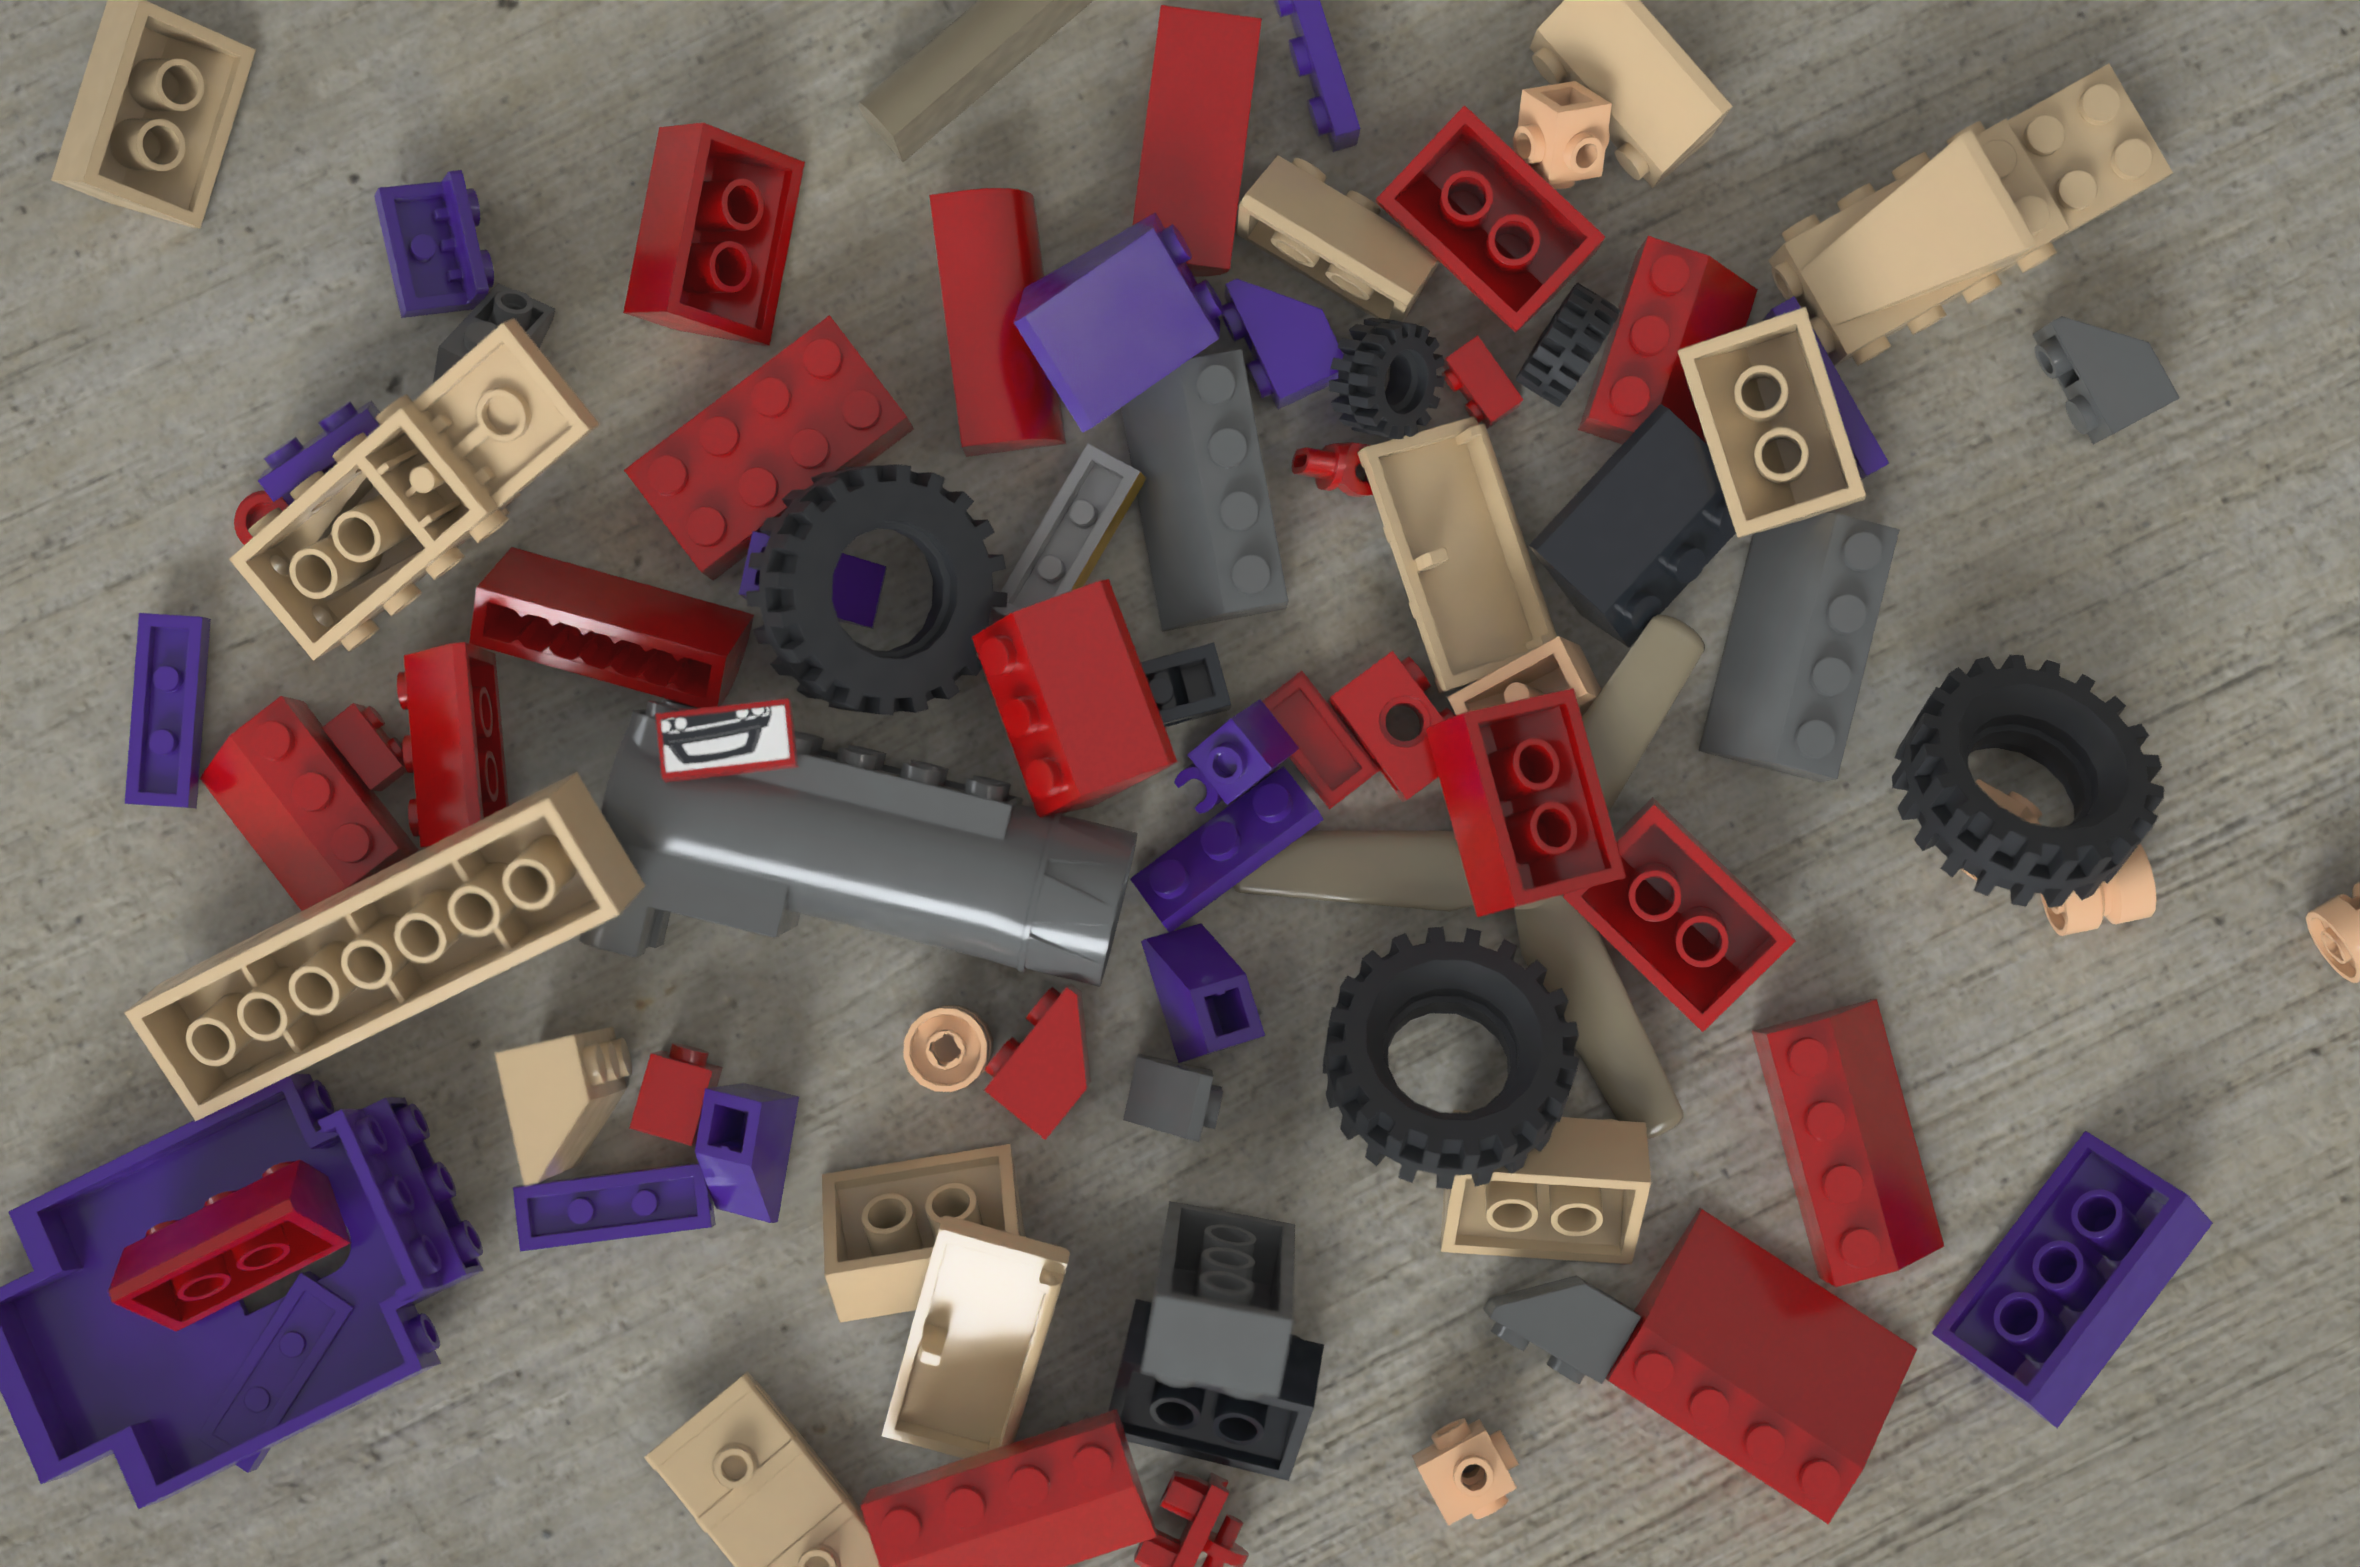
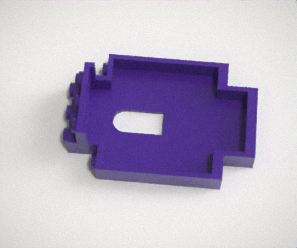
[0,1074,484,1509]

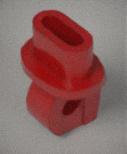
[1292,442,1373,497]

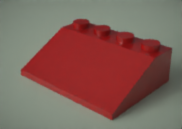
[1606,1208,1917,1525]

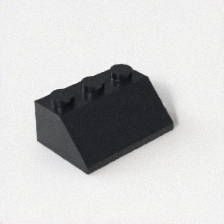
[1528,404,1736,648]
[1108,1299,1324,1481]

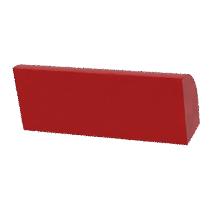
[1132,5,1262,277]
[929,188,1066,457]
[469,547,754,708]

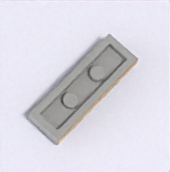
[992,444,1146,616]

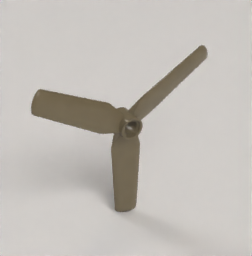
[1233,615,1705,1139]

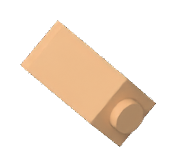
[1447,636,1602,715]

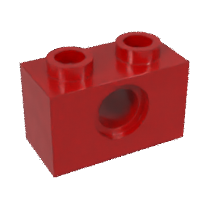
[1328,651,1455,802]

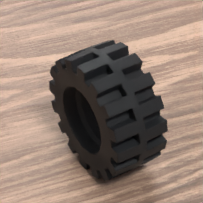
[1515,282,1621,407]

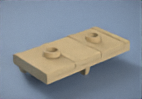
[1357,416,1557,694]
[882,1216,1070,1459]
[644,1371,879,1567]

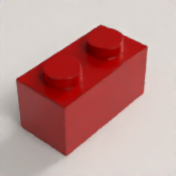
[1442,335,1524,429]
[322,703,407,792]

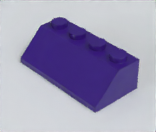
[1932,1131,2213,1428]

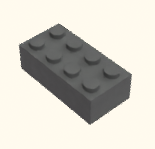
[1142,1201,1295,1399]

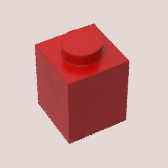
[629,1043,723,1146]

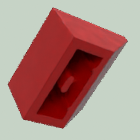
[984,984,1091,1140]

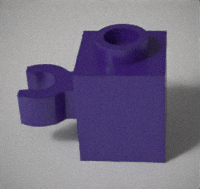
[1174,699,1300,814]

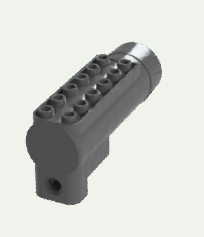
[579,699,1138,987]

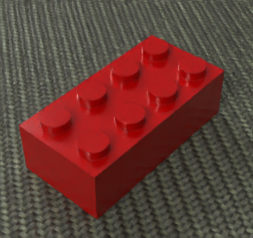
[624,315,914,581]

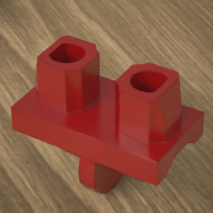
[1134,1470,1249,1567]

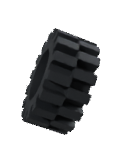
[1329,318,1445,439]

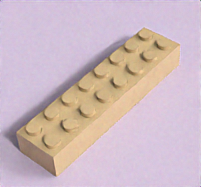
[124,772,645,1121]

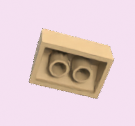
[51,0,256,229]
[1530,0,1732,188]
[1237,155,1439,322]
[1677,307,1866,538]
[495,1027,632,1186]
[1441,1110,1651,1265]
[822,1144,1026,1322]

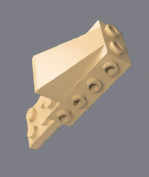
[1768,64,2173,366]
[229,318,600,661]

